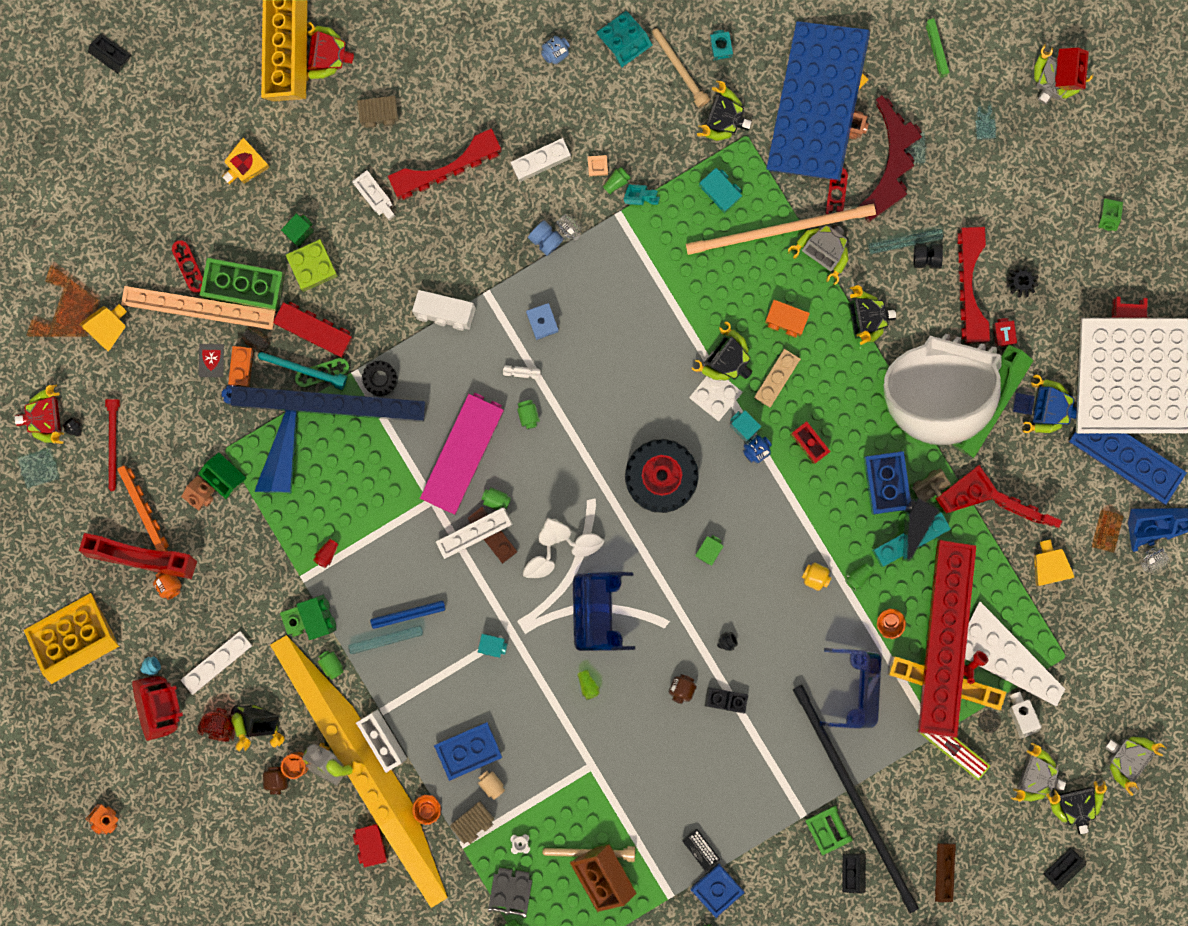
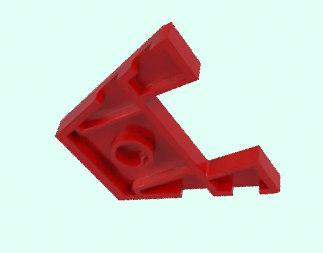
[989,490,1062,528]

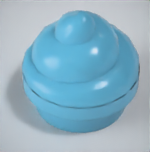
[140,657,161,676]

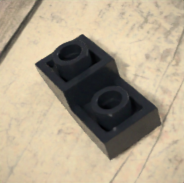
[705,687,748,714]

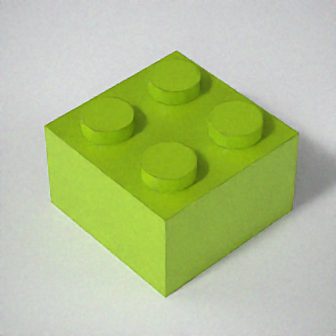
[286,239,338,292]

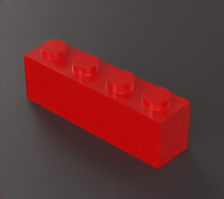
[273,301,353,359]

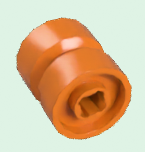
[281,752,309,779]

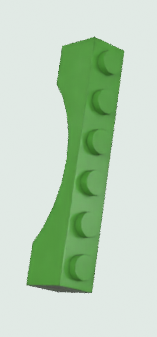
[951,345,1034,458]

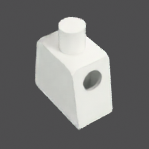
[1009,692,1041,739]

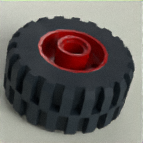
[625,439,699,513]

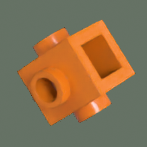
[85,804,119,835]

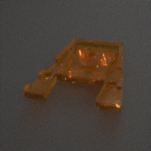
[26,265,100,337]

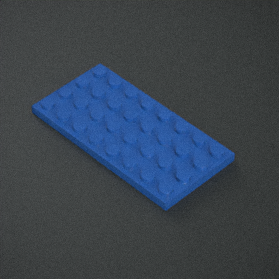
[766,21,870,181]

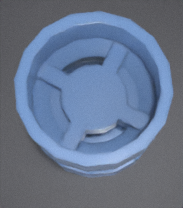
[528,220,564,256]

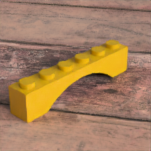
[887,656,1006,710]

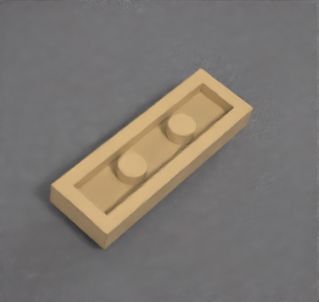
[754,349,800,408]

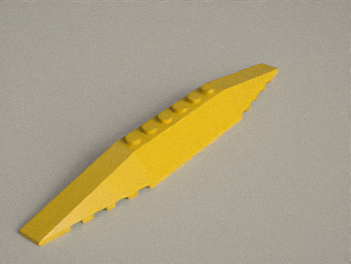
[270,635,448,908]

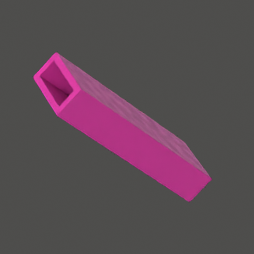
[420,393,504,515]

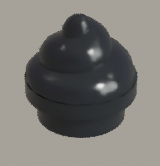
[62,416,82,437]
[717,632,738,651]

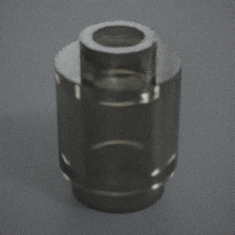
[241,327,271,353]

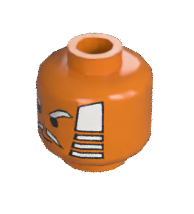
[153,573,182,600]

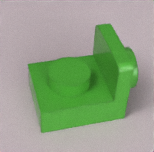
[1098,198,1123,231]

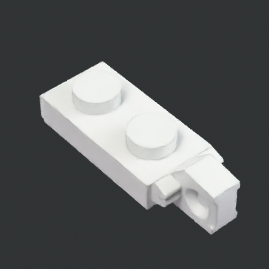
[352,170,395,221]

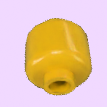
[802,562,831,591]

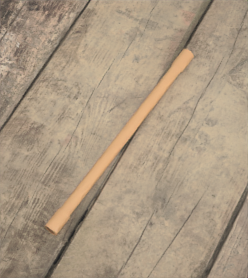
[686,204,876,255]

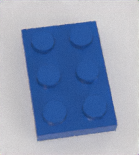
[434,722,503,781]

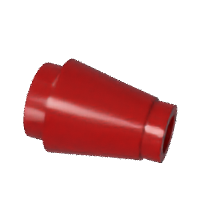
[313,539,339,569]

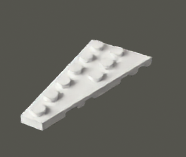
[965,601,1065,706]

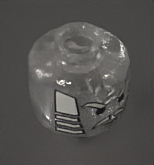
[555,213,584,242]
[1140,547,1170,575]

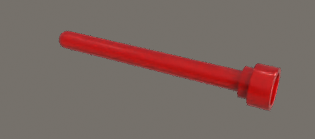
[105,399,120,491]

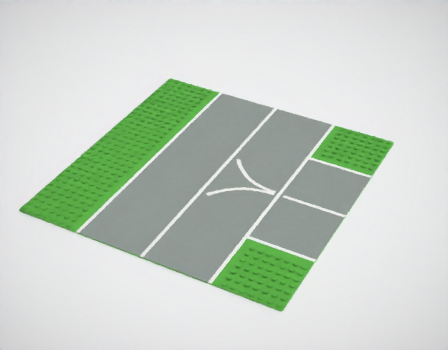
[225,136,1065,926]

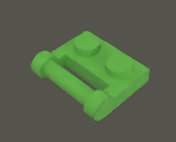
[805,805,853,856]

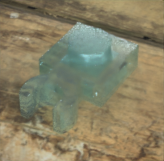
[975,106,996,140]

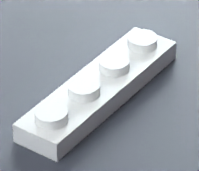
[436,507,513,559]
[181,631,253,695]

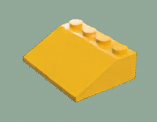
[24,593,119,684]

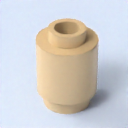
[478,771,505,800]

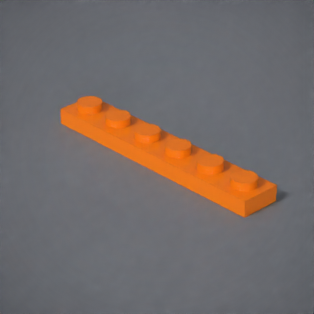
[117,466,169,551]

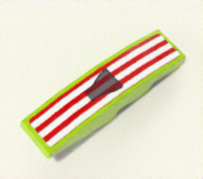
[917,729,990,781]

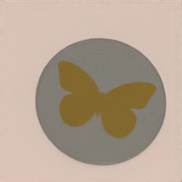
[978,710,1001,733]

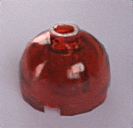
[196,708,236,742]

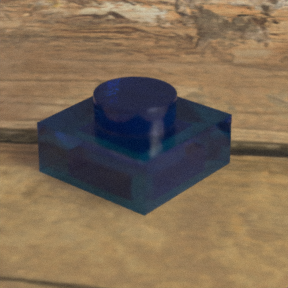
[1012,393,1035,415]

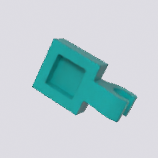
[624,184,660,205]

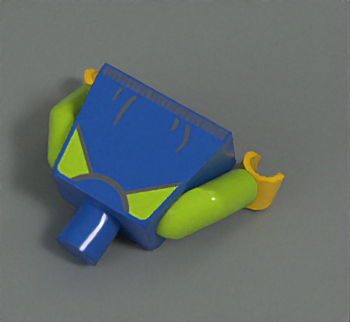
[1023,375,1077,433]

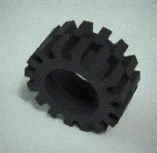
[362,360,397,396]

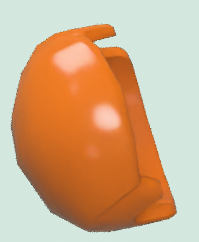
[877,608,906,639]
[412,795,441,825]

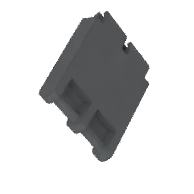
[488,867,532,918]

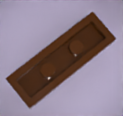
[467,507,518,564]
[935,843,956,902]

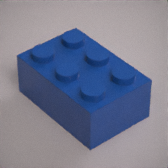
[863,451,911,515]

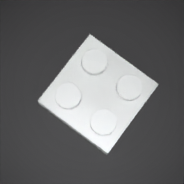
[689,376,743,422]

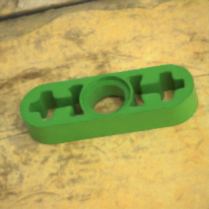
[295,358,350,388]

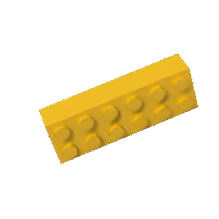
[261,0,307,102]

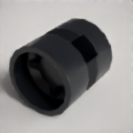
[913,243,943,269]

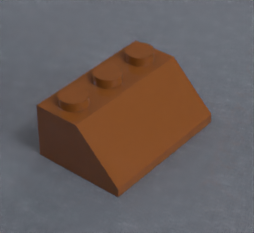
[570,844,637,912]

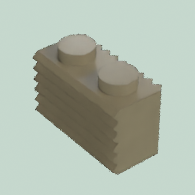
[357,96,399,128]
[450,801,495,844]

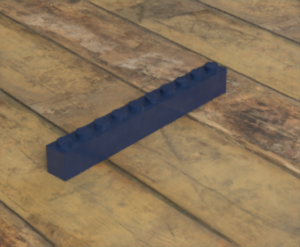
[230,386,426,422]

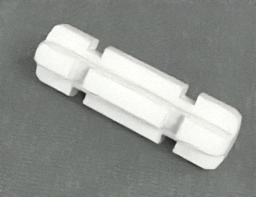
[503,365,541,379]

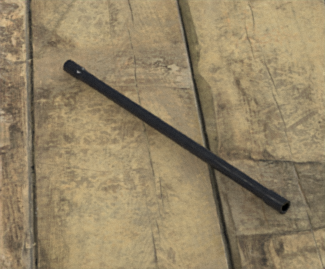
[792,684,919,914]

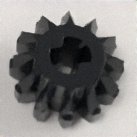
[1006,265,1039,298]

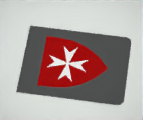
[199,344,224,377]

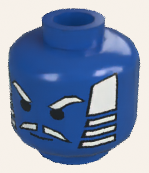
[742,435,772,464]

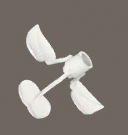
[523,518,604,578]

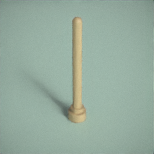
[652,28,711,108]
[542,846,635,862]

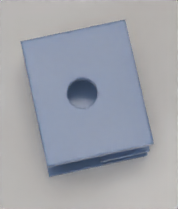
[526,303,559,340]

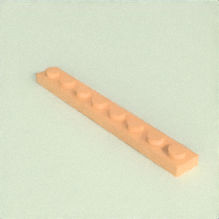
[121,286,276,330]

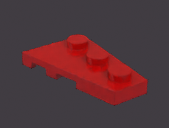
[936,465,998,514]

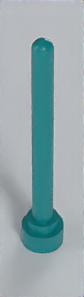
[258,352,347,390]

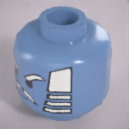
[541,36,570,64]

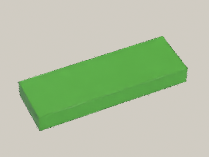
[925,18,949,78]

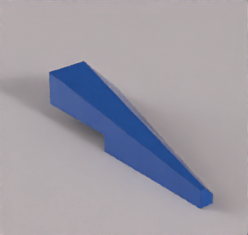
[255,411,297,493]
[1128,508,1188,552]

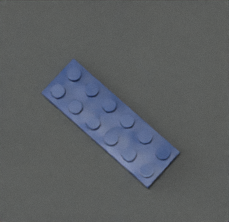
[1068,431,1187,505]

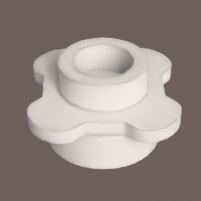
[510,834,530,854]

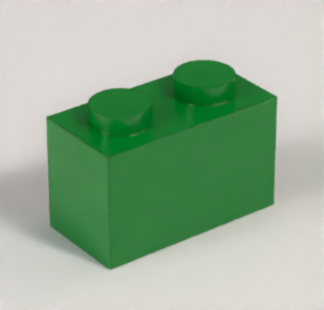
[281,213,314,248]
[198,452,246,499]
[296,594,336,640]

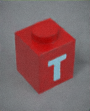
[993,318,1017,347]

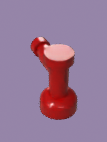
[964,651,989,684]

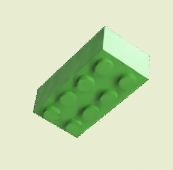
[200,258,285,312]

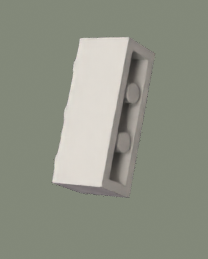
[511,138,571,183]
[412,290,476,331]
[356,709,407,772]

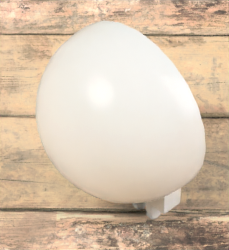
[884,334,1001,445]

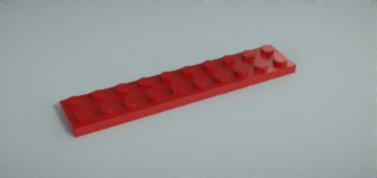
[918,540,976,738]

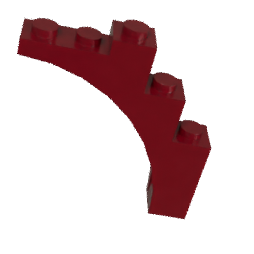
[858,95,922,223]

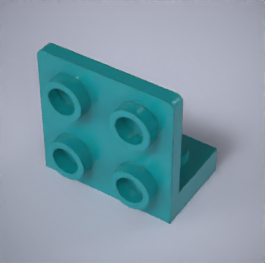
[597,11,653,67]

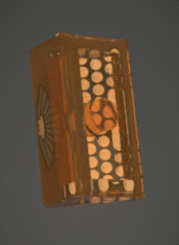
[1092,510,1124,553]

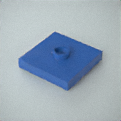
[690,863,745,918]

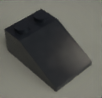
[903,498,939,562]

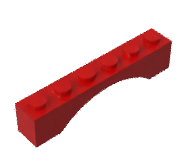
[387,128,502,200]
[957,227,990,344]
[79,533,197,579]

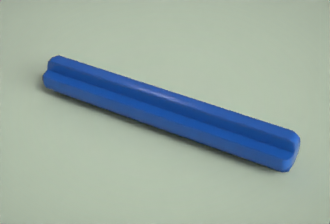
[370,601,446,629]

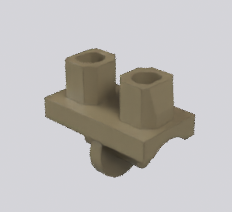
[912,468,951,502]

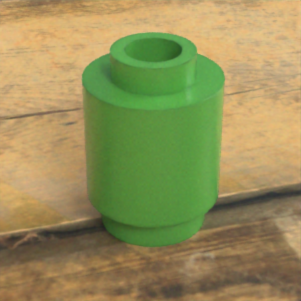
[517,400,540,429]
[481,487,511,510]
[318,650,344,680]

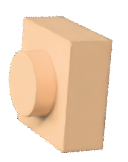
[588,155,608,177]

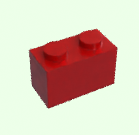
[1055,47,1089,90]
[790,421,831,464]
[353,824,388,868]

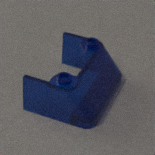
[573,572,635,651]
[820,648,882,728]

